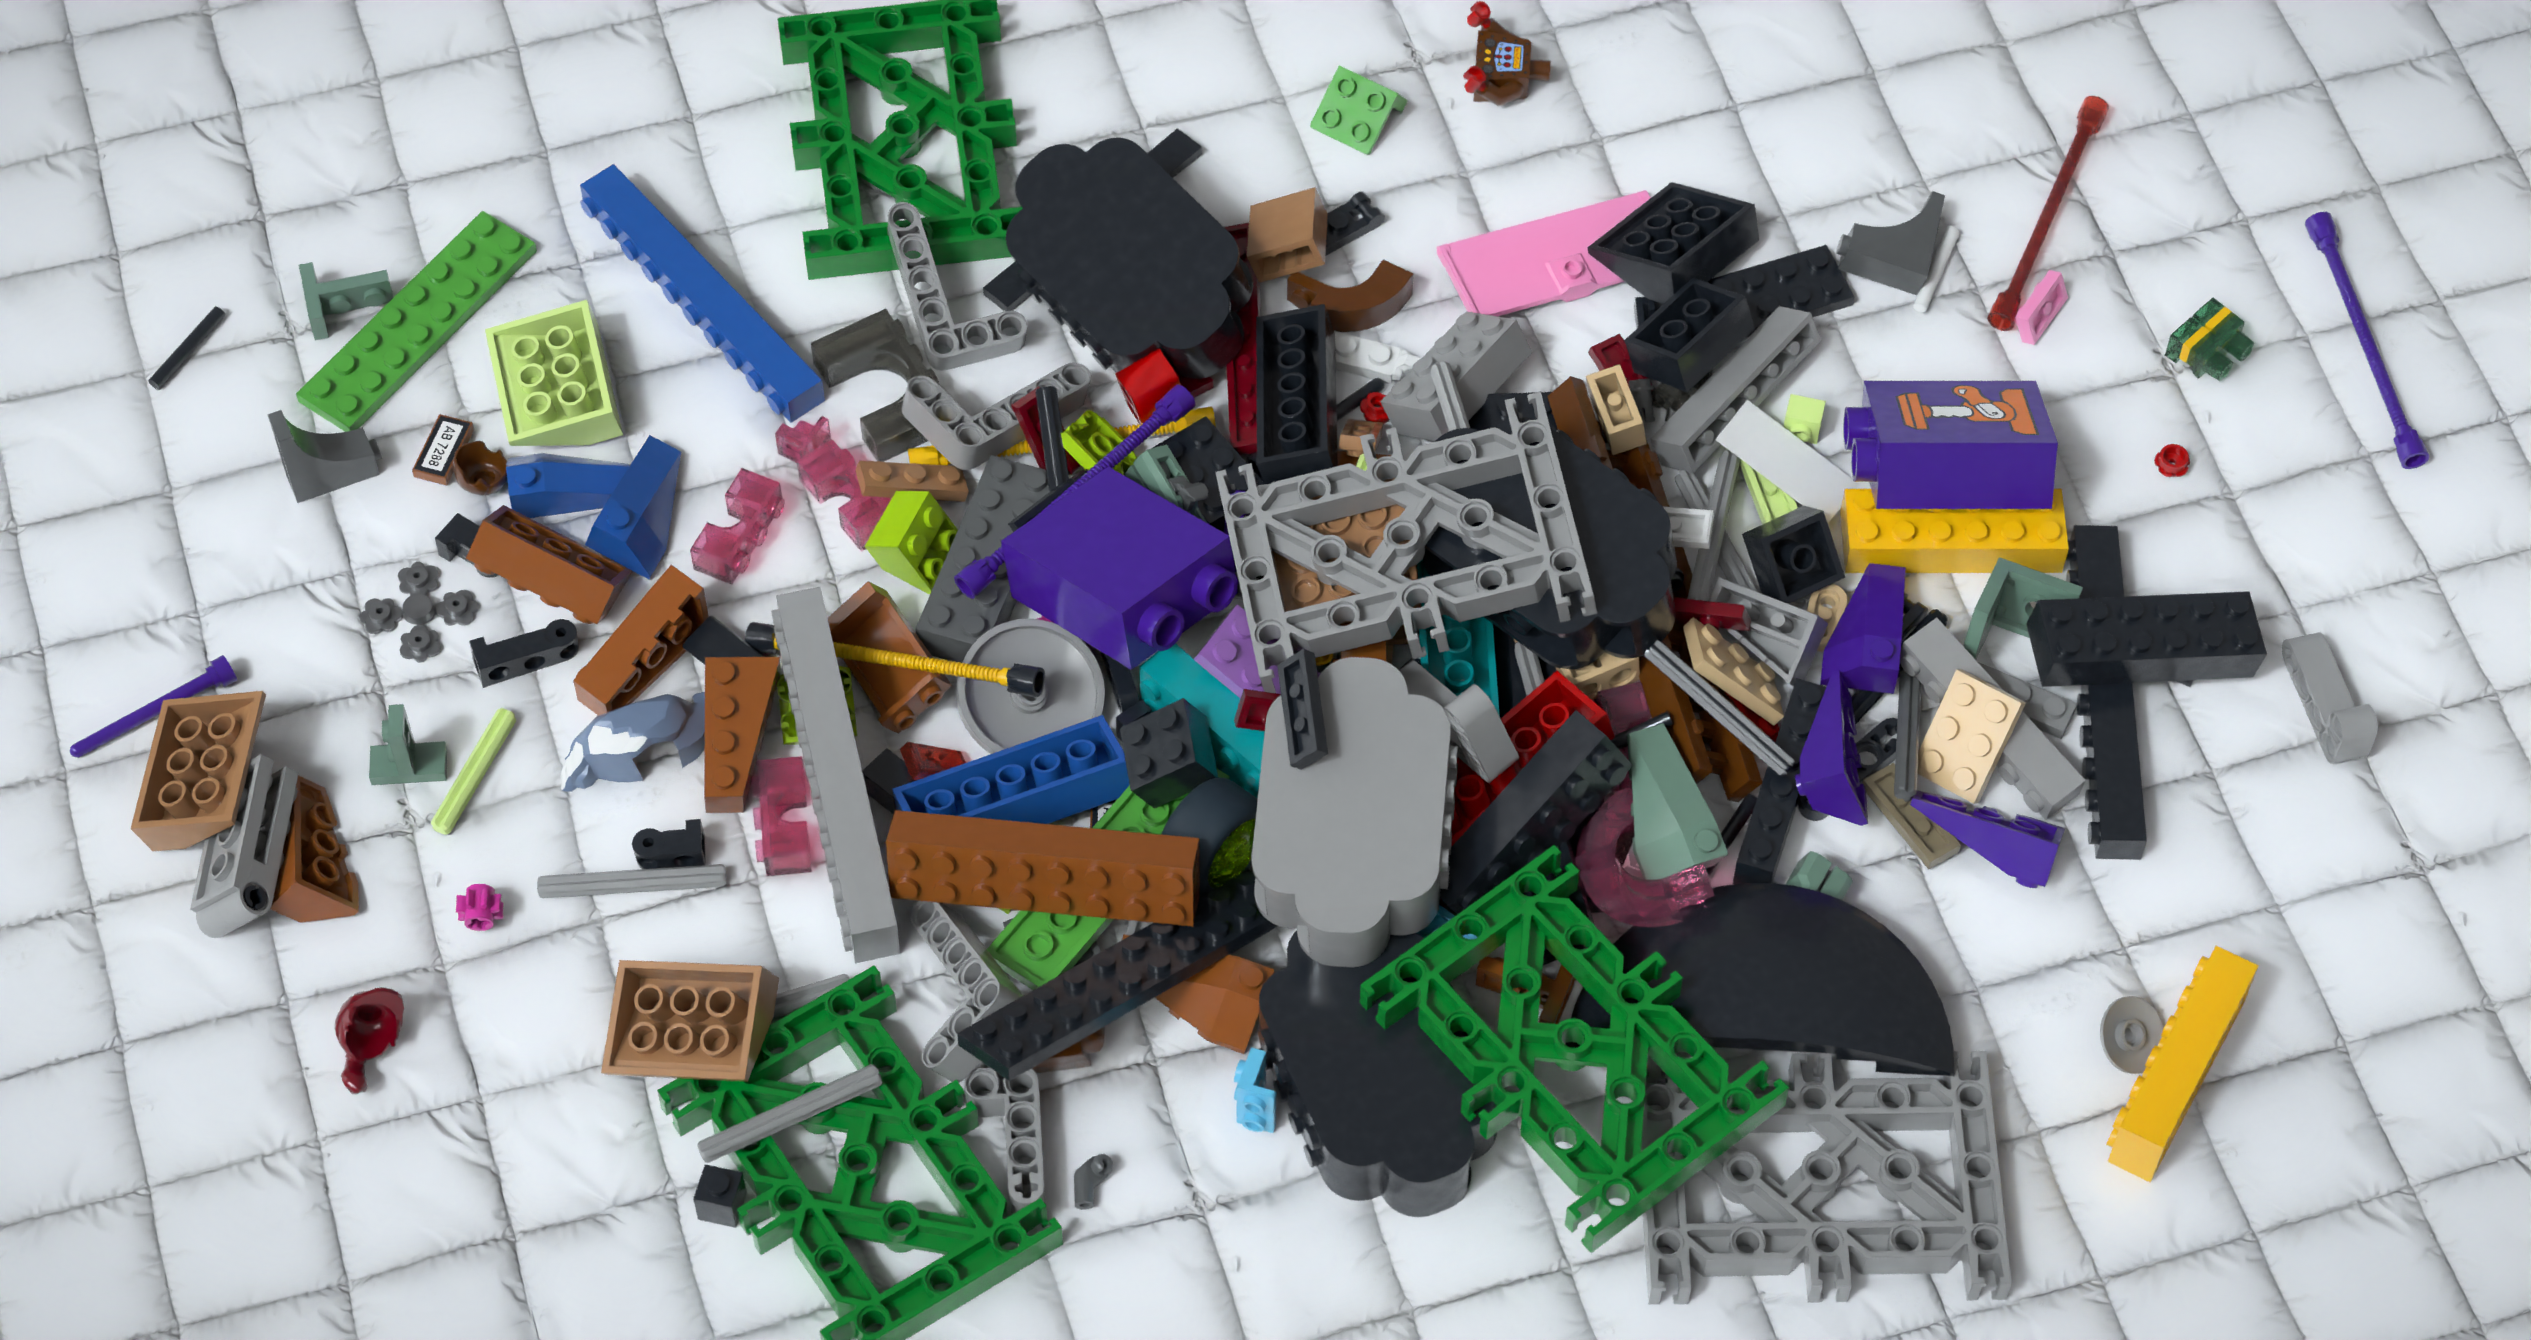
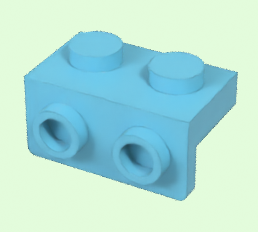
[1234,1047,1276,1133]

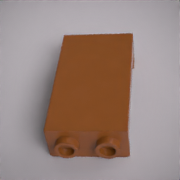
[828,581,952,734]

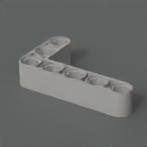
[887,202,1027,371]
[901,363,1092,470]
[1399,660,1519,783]
[911,901,1023,1082]

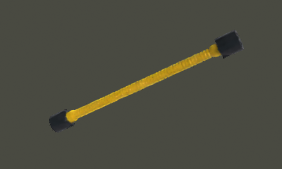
[745,622,1045,697]

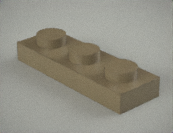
[1863,763,1961,870]

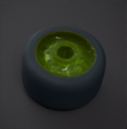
[1161,778,1258,896]

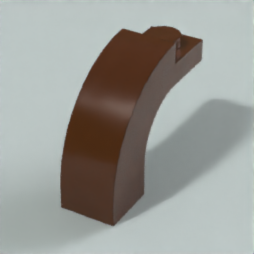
[1287,259,1414,332]

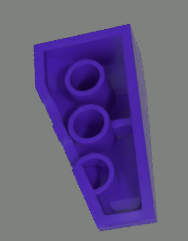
[1820,563,1906,694]
[1795,670,1868,826]
[1910,790,2065,888]

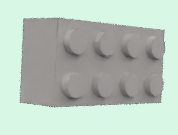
[1381,311,1532,442]

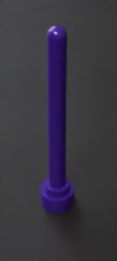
[70,655,238,758]

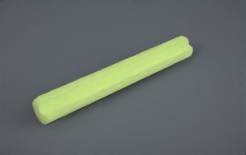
[431,708,516,835]

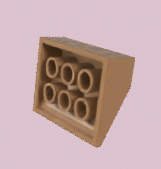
[130,691,266,852]
[601,960,779,1082]

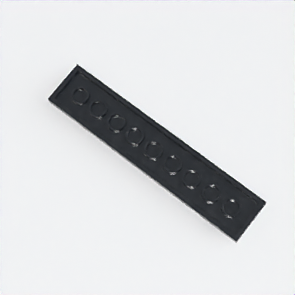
[957,869,1278,1081]

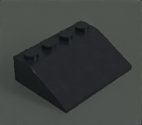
[1587,182,1759,304]

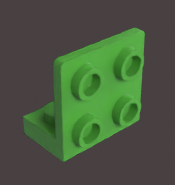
[1310,65,1408,155]

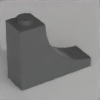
[1836,191,1945,295]
[267,410,382,504]

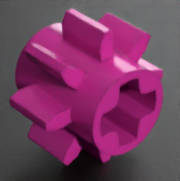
[456,884,504,931]

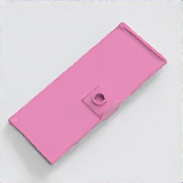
[1437,190,1651,317]

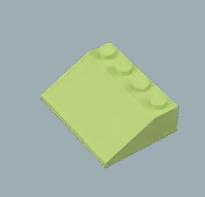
[485,300,623,446]

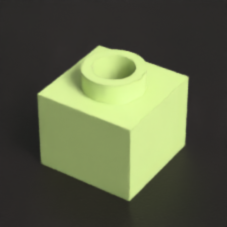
[1784,394,1826,444]

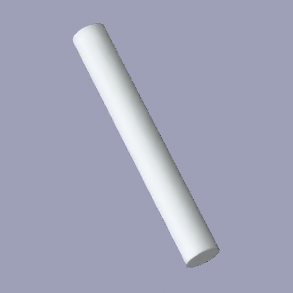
[1913,226,1960,313]

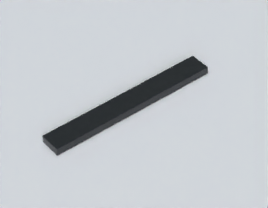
[983,128,1202,312]

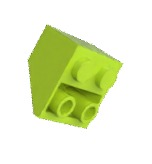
[865,491,958,594]

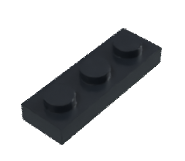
[1277,649,1328,770]

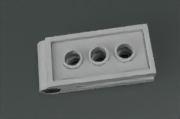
[190,754,299,938]

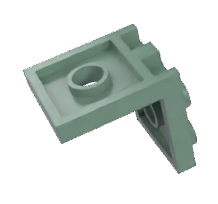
[1963,557,2083,660]

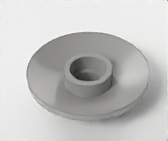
[2100,996,2163,1074]

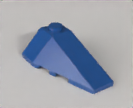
[585,435,681,580]

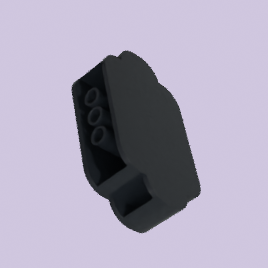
[1006,138,1253,379]
[1423,417,1677,670]
[1258,930,1498,1217]

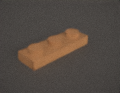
[1339,419,1383,457]
[855,460,969,502]

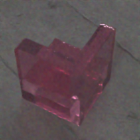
[775,416,831,468]

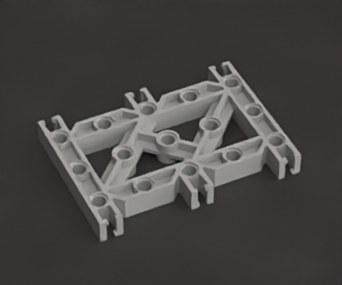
[1216,391,1597,693]
[1641,1051,2012,1305]

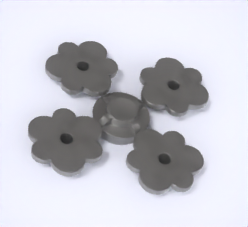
[359,562,479,663]

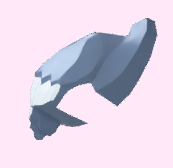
[561,692,705,792]

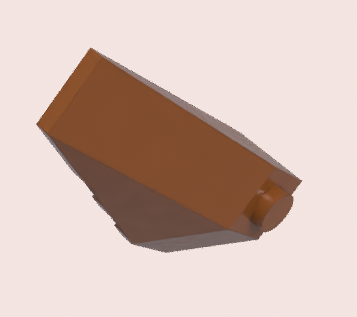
[270,775,359,923]
[1122,934,1274,1054]

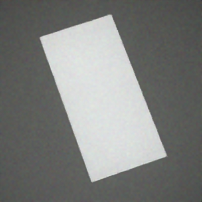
[1715,400,1859,524]

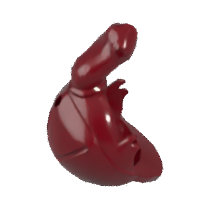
[334,988,404,1094]

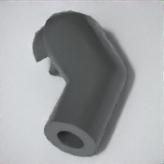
[1074,1154,1113,1210]

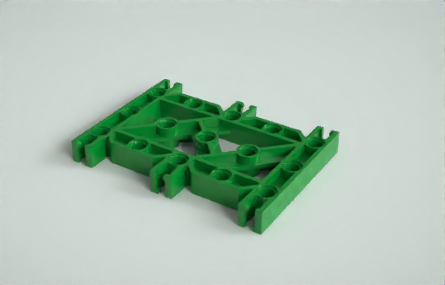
[777,0,1022,280]
[1360,845,1789,1253]
[657,965,1063,1340]

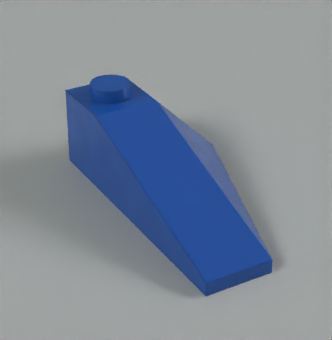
[506,453,631,518]

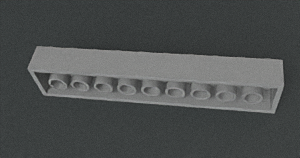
[771,587,900,963]

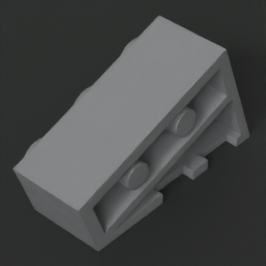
[1709,577,1828,687]

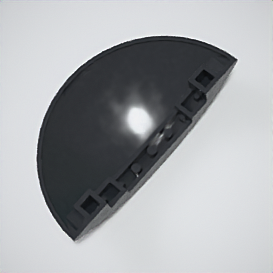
[1565,883,1955,1076]

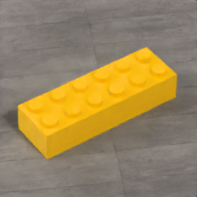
[1840,489,2069,573]
[2106,945,2259,1183]

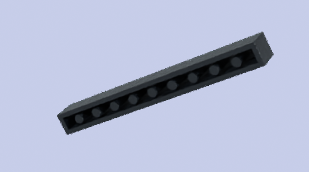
[2066,525,2147,860]

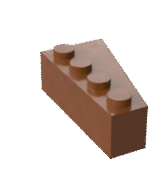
[573,565,709,715]
[704,657,781,813]

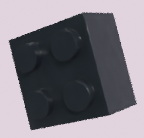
[1742,506,1845,604]
[1119,698,1218,809]

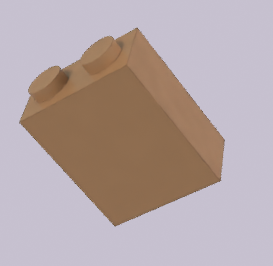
[1247,187,1328,283]

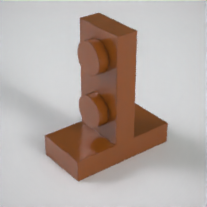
[1476,956,1577,1024]

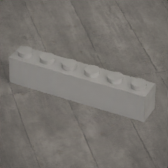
[1650,306,1821,473]
[1900,617,2086,820]

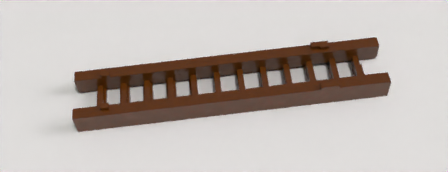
[1547,376,1763,802]

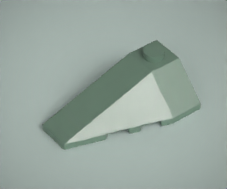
[1627,723,1728,887]

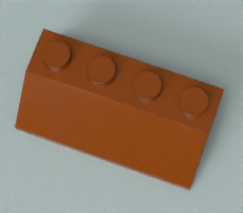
[466,505,632,624]

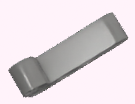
[2282,632,2378,764]
[964,1068,1045,1214]

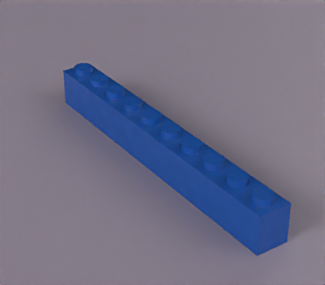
[580,164,825,423]

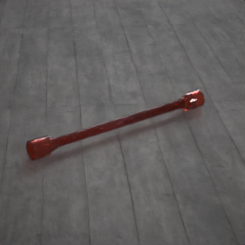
[1987,96,2109,331]

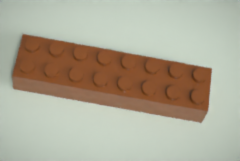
[886,810,1200,926]

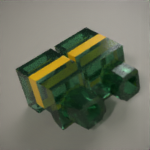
[2165,297,2254,381]

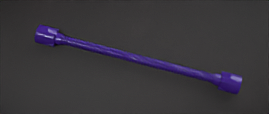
[2305,212,2429,469]
[954,385,1196,599]

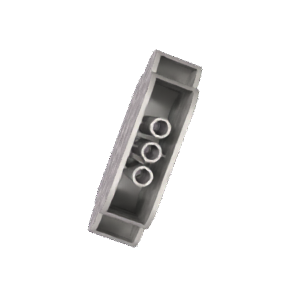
[1252,657,1458,967]

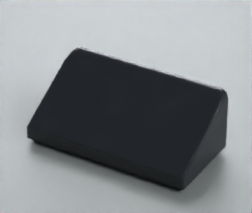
[682,616,765,665]

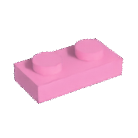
[2016,270,2068,345]

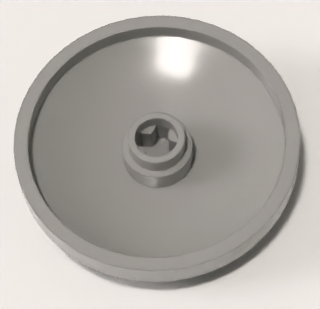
[956,619,1105,754]

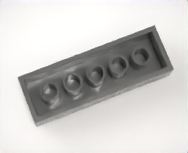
[915,455,1049,663]

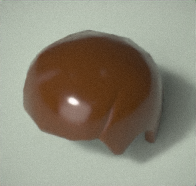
[453,441,507,495]

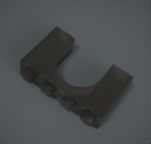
[811,309,940,462]

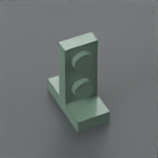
[299,262,393,340]
[369,704,447,785]

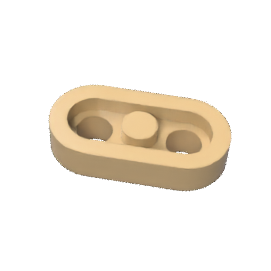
[1807,584,1847,651]

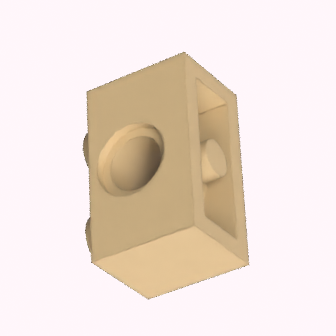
[1586,364,1647,456]

